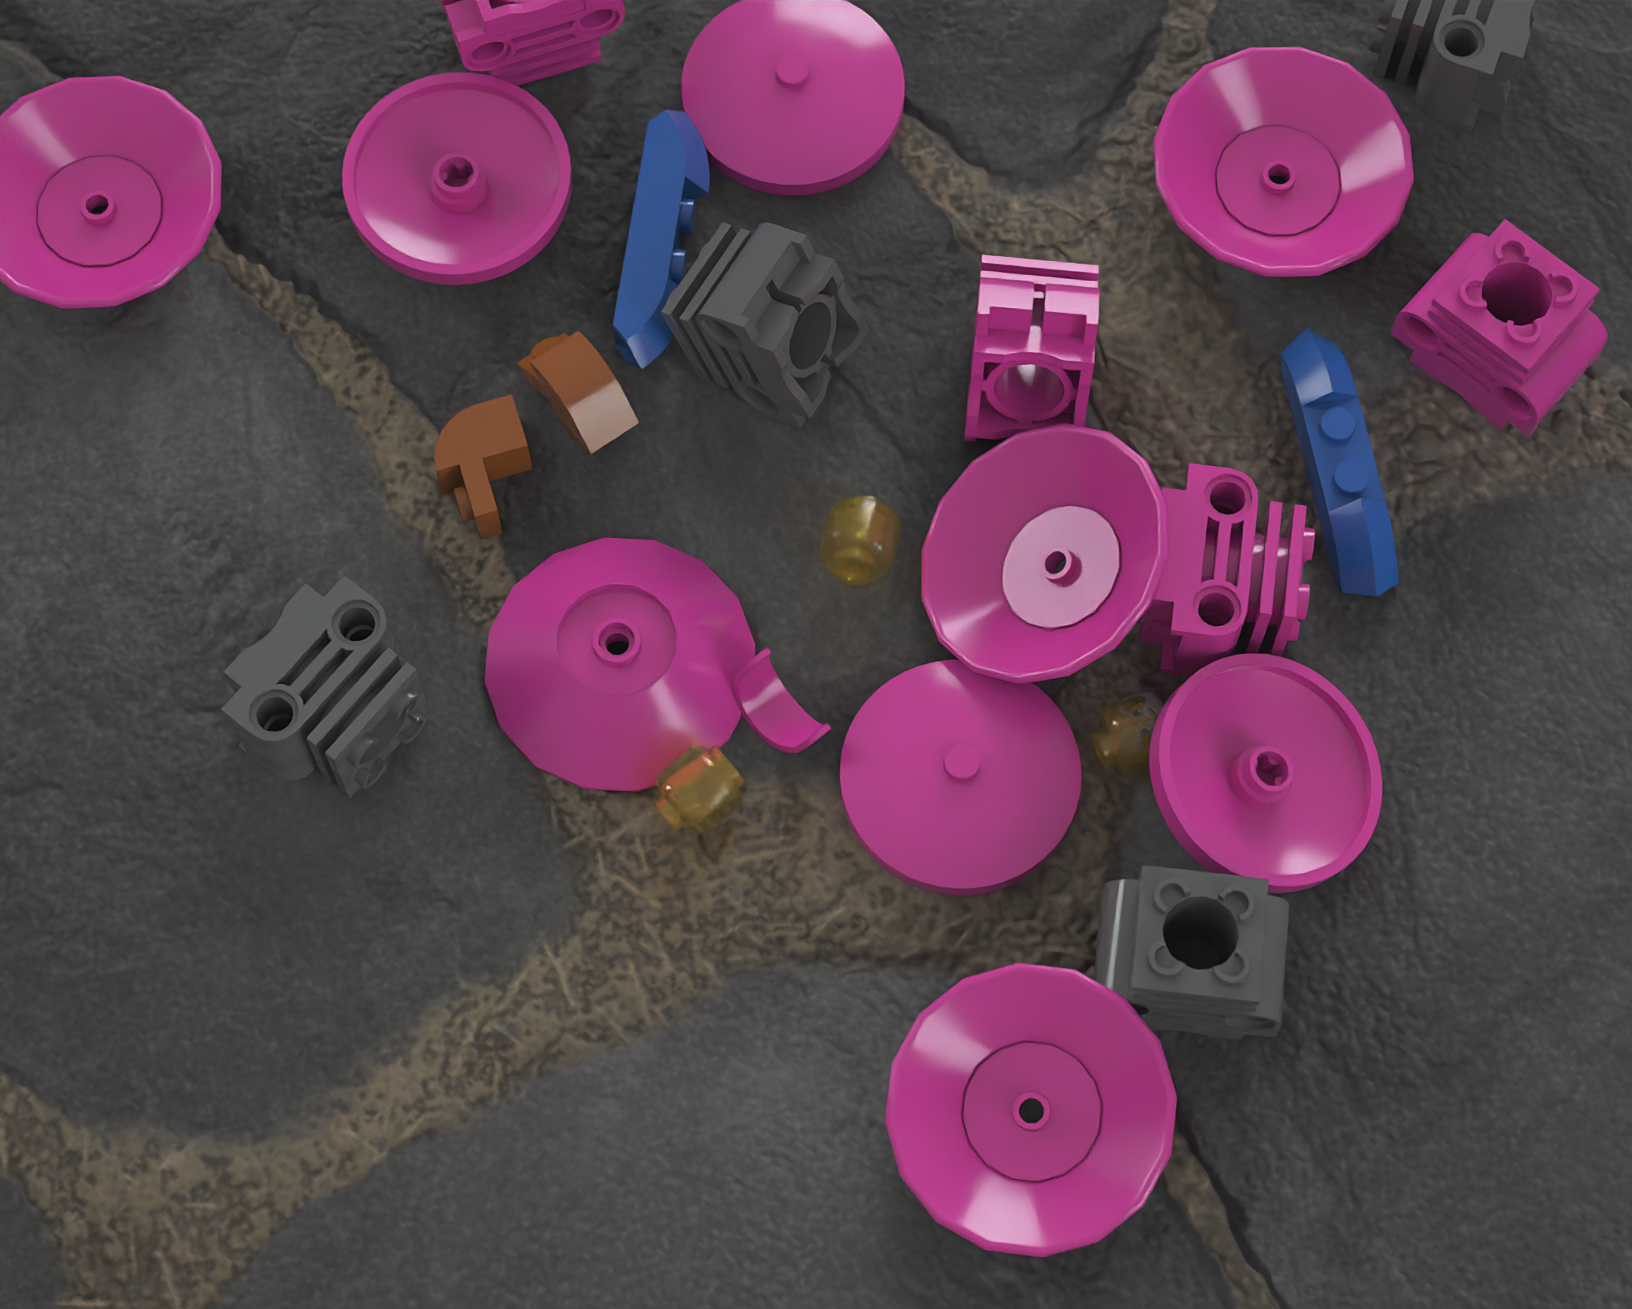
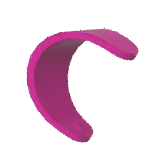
[734,647,831,753]

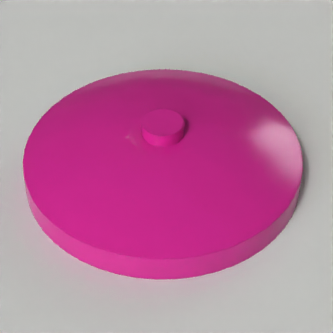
[681,0,905,196]
[342,72,572,285]
[1149,653,1382,893]
[840,660,1082,896]

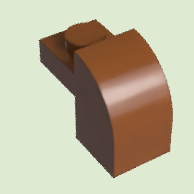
[517,331,639,454]
[434,394,532,539]

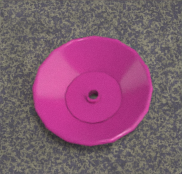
[1153,47,1414,277]
[0,76,222,309]
[921,423,1169,684]
[484,538,755,792]
[885,963,1177,1257]

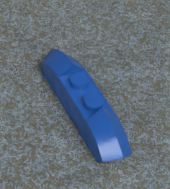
[613,110,710,370]
[1280,328,1399,597]

